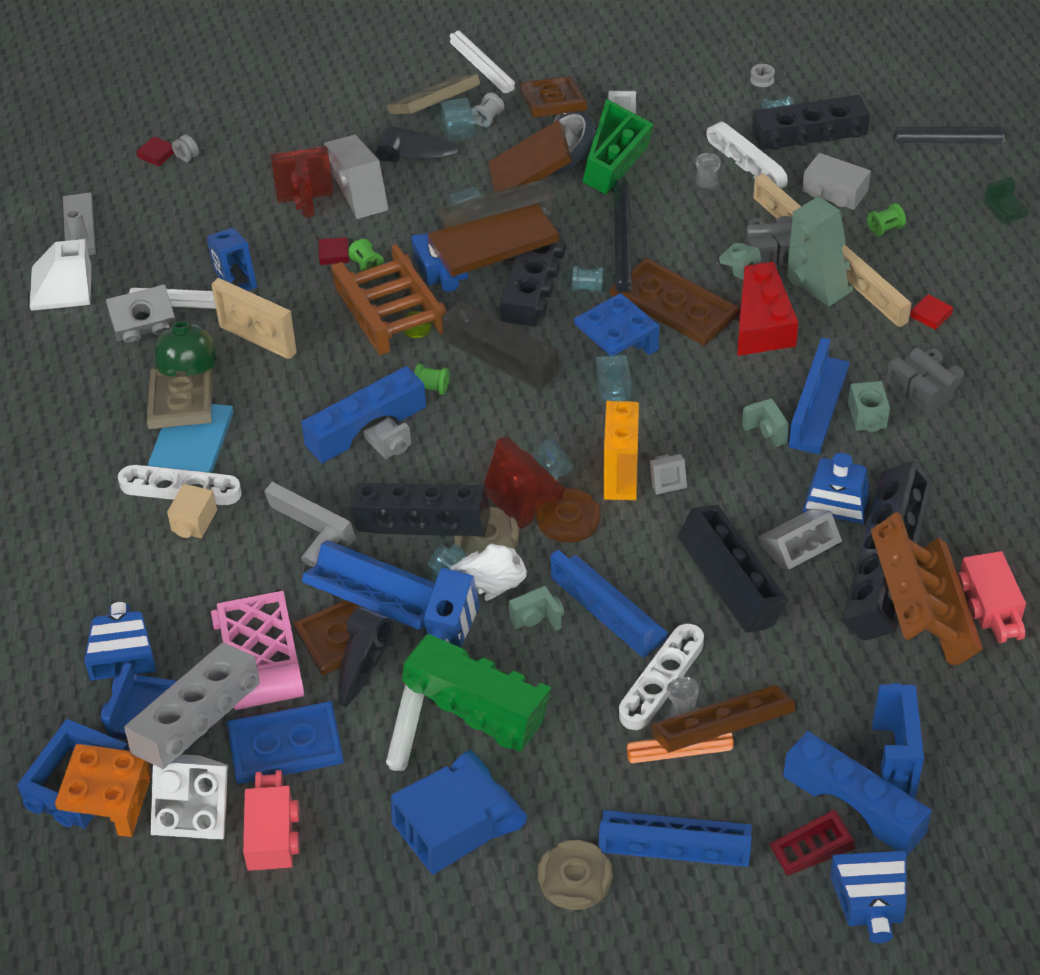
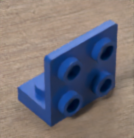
[574,293,660,356]

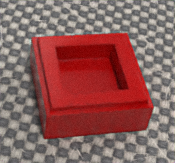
[910,294,953,330]

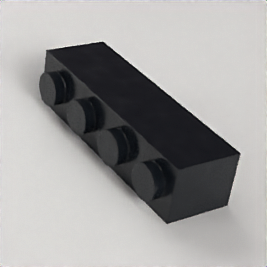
[677,505,788,633]

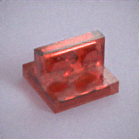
[270,146,333,218]
[484,436,565,529]

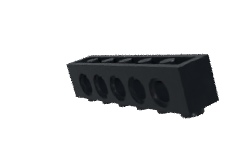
[842,460,933,640]

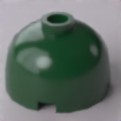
[155,321,217,377]

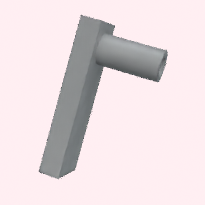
[63,193,96,255]
[264,482,356,567]

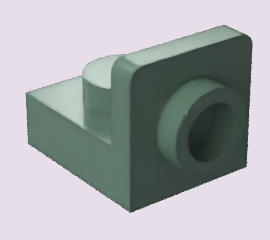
[719,243,762,280]
[742,398,789,447]
[509,586,564,631]

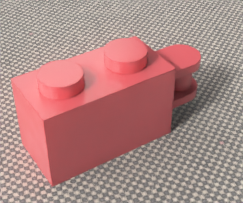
[957,551,1026,643]
[243,770,300,871]

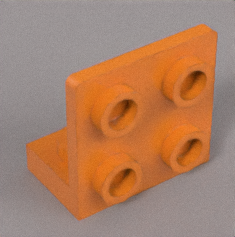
[55,744,152,837]

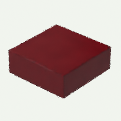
[136,136,174,167]
[319,237,349,265]

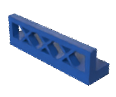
[789,337,849,454]
[302,540,435,630]
[551,550,669,658]
[599,810,752,867]

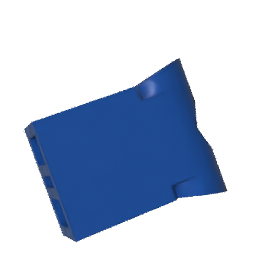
[391,750,527,875]

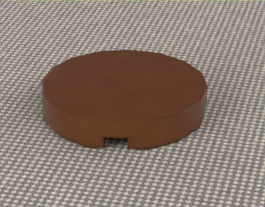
[536,488,601,542]

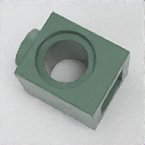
[848,381,890,432]

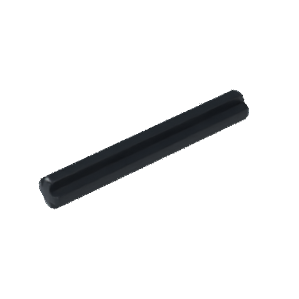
[894,126,1006,144]

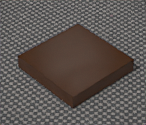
[293,600,362,676]

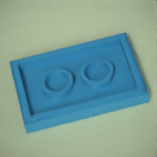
[147,404,234,473]

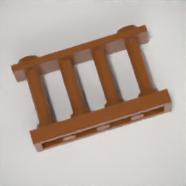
[331,244,448,356]
[871,512,983,665]

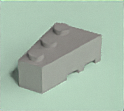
[322,134,388,219]

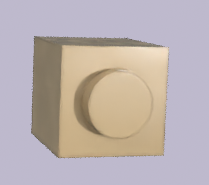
[167,484,217,538]

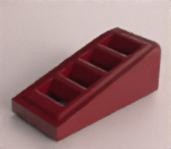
[769,809,856,876]

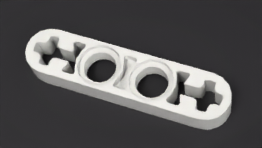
[707,122,788,189]
[118,465,242,505]
[619,624,704,730]

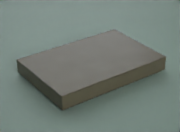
[386,74,480,115]
[147,368,213,429]

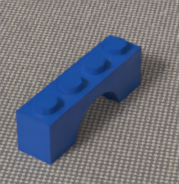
[301,366,426,463]
[783,731,932,857]

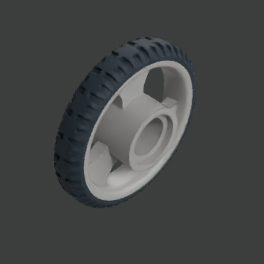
[550,111,596,176]

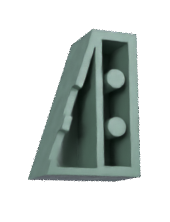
[787,196,853,307]

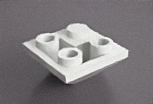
[30,239,91,311]
[151,755,228,840]

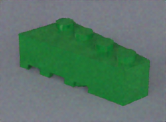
[402,634,551,752]

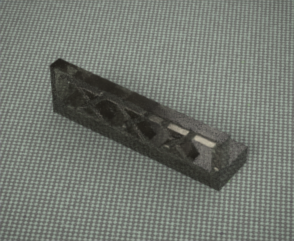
[436,179,556,229]

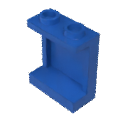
[101,663,192,749]
[872,683,924,798]

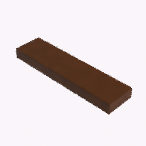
[651,685,795,753]

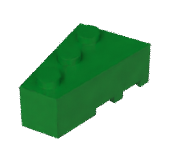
[582,98,654,195]

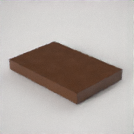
[519,76,587,118]
[489,120,572,202]

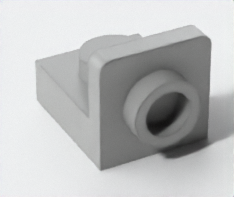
[363,417,411,459]

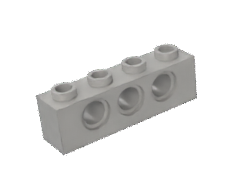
[124,642,260,769]

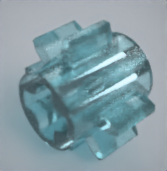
[428,543,467,581]

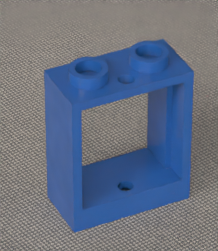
[17,719,129,829]

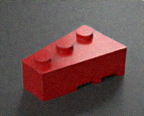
[737,262,799,356]

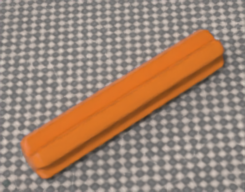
[626,733,733,763]

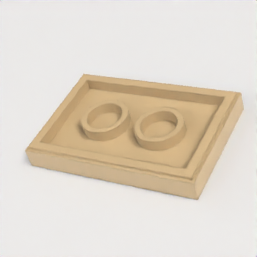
[212,278,297,359]

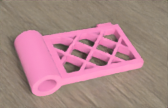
[211,591,304,710]

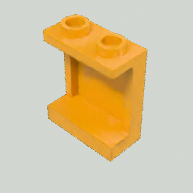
[604,401,639,500]

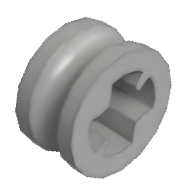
[750,64,775,87]
[172,135,199,163]

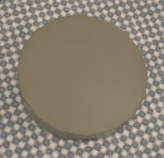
[454,507,519,557]
[538,840,613,910]

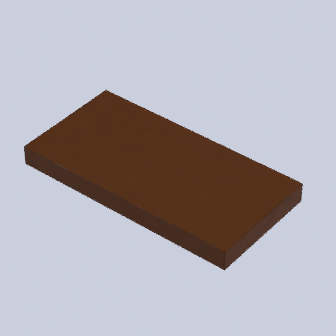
[427,199,559,277]
[609,258,741,346]

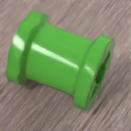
[867,203,906,237]
[348,238,385,271]
[414,364,450,395]

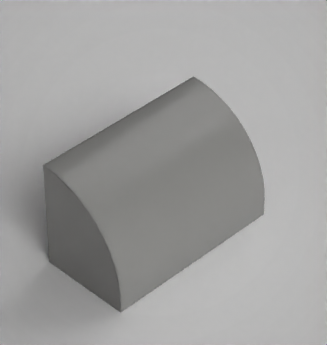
[757,510,842,570]

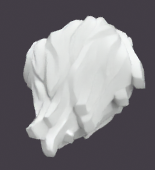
[450,543,527,601]

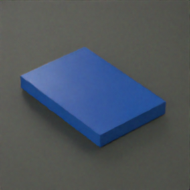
[227,701,344,784]

